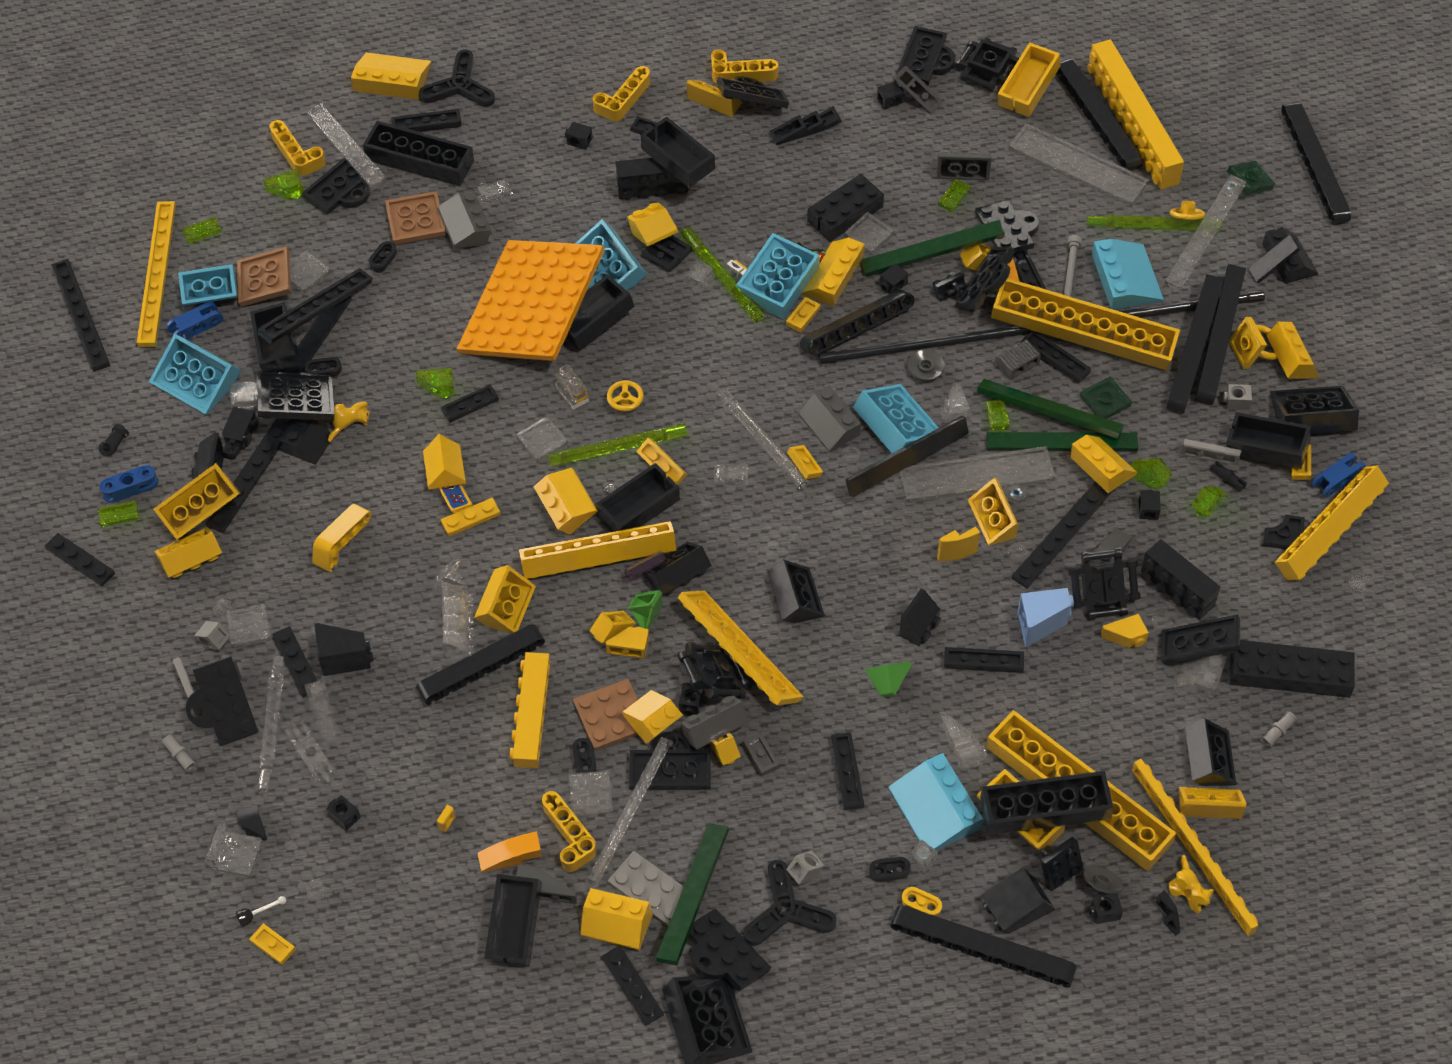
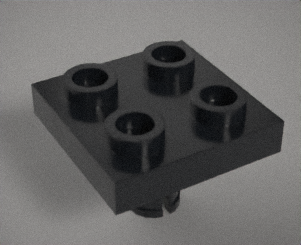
[1040,837,1084,891]

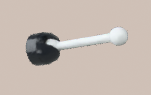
[236,896,286,927]

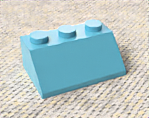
[178,264,238,306]

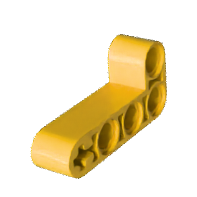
[711,50,778,83]
[593,66,650,121]
[270,120,326,176]
[312,504,372,572]
[542,791,596,872]

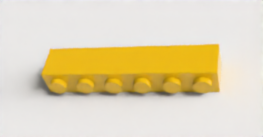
[510,652,550,768]

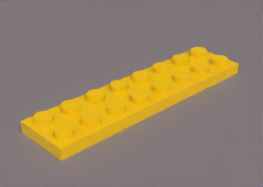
[678,590,804,706]

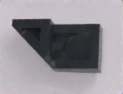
[237,804,267,840]
[1156,890,1180,936]

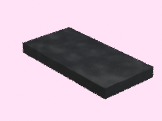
[1161,614,1240,665]

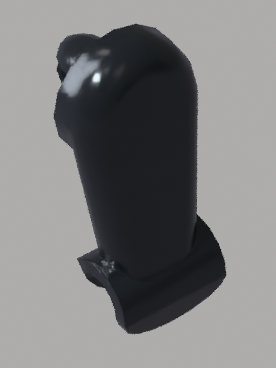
[99,424,129,456]

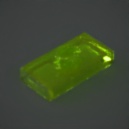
[938,179,971,213]
[182,217,222,244]
[985,401,1010,431]
[98,500,139,527]

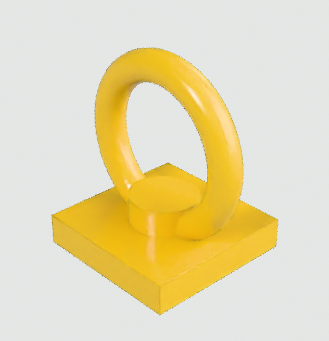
[1229,317,1278,369]

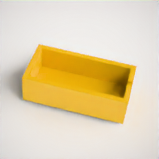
[998,42,1061,117]

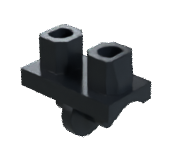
[933,271,967,302]

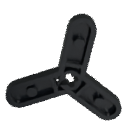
[419,49,495,106]
[744,860,836,946]

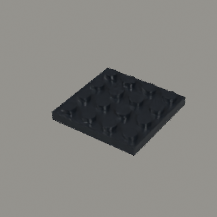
[257,371,334,421]

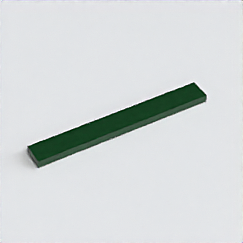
[861,219,1005,277]
[977,379,1124,439]
[987,432,1138,452]
[656,823,729,966]

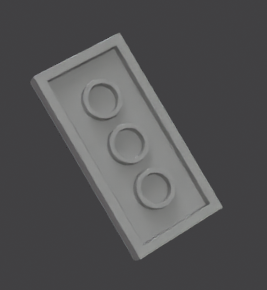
[607,851,684,927]

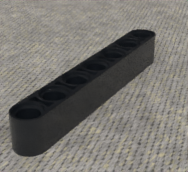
[800,290,915,355]
[416,624,545,705]

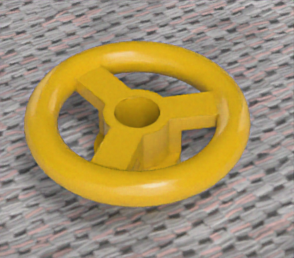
[1170,201,1205,220]
[607,380,644,412]

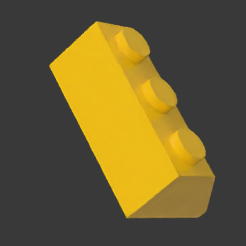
[1267,322,1319,379]
[1071,435,1137,493]
[534,468,598,534]
[154,527,222,578]
[474,565,536,634]
[580,888,653,951]

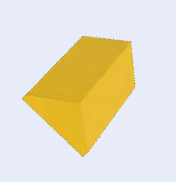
[687,80,743,117]
[423,434,466,490]
[968,478,1018,546]
[1179,787,1247,819]

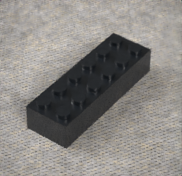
[363,121,474,186]
[1229,640,1355,698]
[980,771,1114,835]

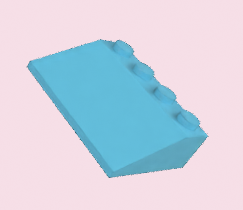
[575,219,647,290]
[736,233,819,319]
[1092,239,1164,310]
[149,334,241,415]
[853,384,939,454]
[888,753,983,854]

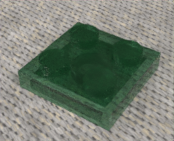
[1227,160,1275,195]
[1079,376,1132,419]

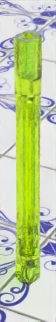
[1087,214,1222,231]
[680,227,764,323]
[548,423,687,466]

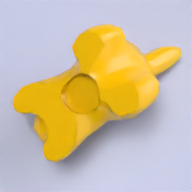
[328,402,370,442]
[1169,855,1214,914]

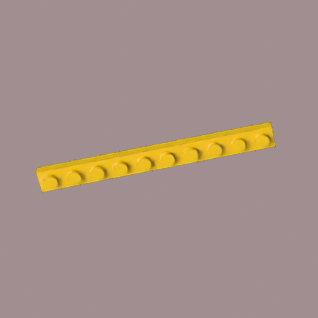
[137,201,176,347]
[1132,759,1258,936]

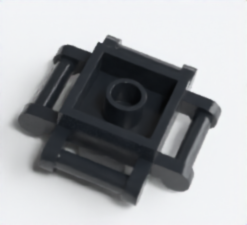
[954,37,1019,92]
[1068,547,1141,621]
[678,642,753,699]

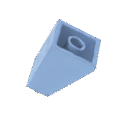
[1018,588,1074,646]

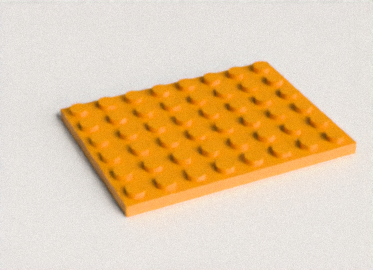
[457,240,605,361]

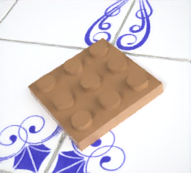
[385,191,446,245]
[237,246,291,307]
[573,679,638,751]

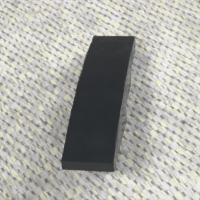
[769,106,842,145]

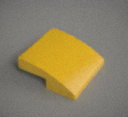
[937,526,980,561]

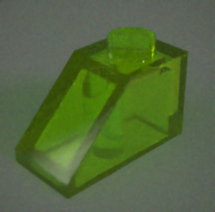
[263,169,304,200]
[415,368,455,398]
[1130,458,1173,488]
[1191,484,1229,517]

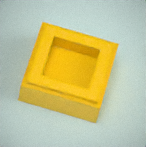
[436,805,455,832]

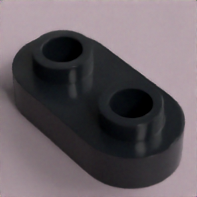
[369,241,397,272]
[305,357,342,376]
[572,738,596,777]
[869,857,911,882]

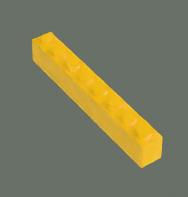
[1275,465,1389,581]
[519,521,677,579]

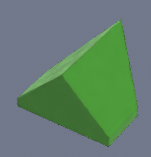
[627,590,663,629]
[865,662,912,697]

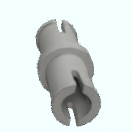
[1261,711,1297,747]
[162,735,196,772]

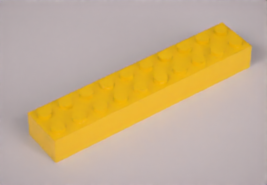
[1087,39,1184,190]
[991,278,1180,371]
[986,710,1176,871]

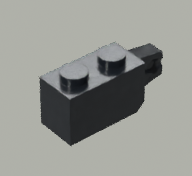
[222,406,258,458]

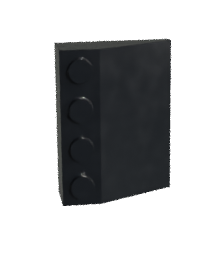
[1270,385,1359,435]
[662,976,753,1064]

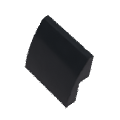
[641,235,693,271]

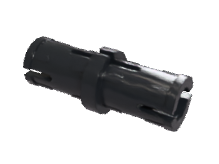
[1210,461,1247,492]

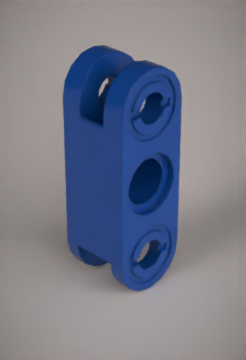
[166,302,224,339]
[1311,452,1366,498]
[99,465,158,503]

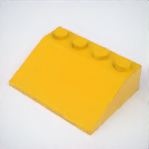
[351,52,432,100]

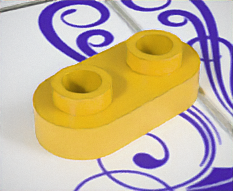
[902,887,942,916]

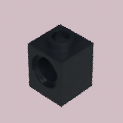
[877,81,905,110]
[565,122,593,150]
[880,263,908,293]
[1138,490,1161,520]
[679,683,703,716]
[326,795,361,831]
[1089,893,1123,924]

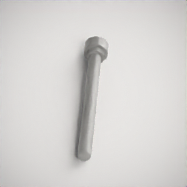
[1064,235,1082,297]

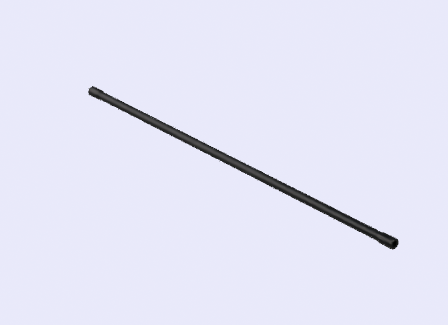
[819,290,1265,364]

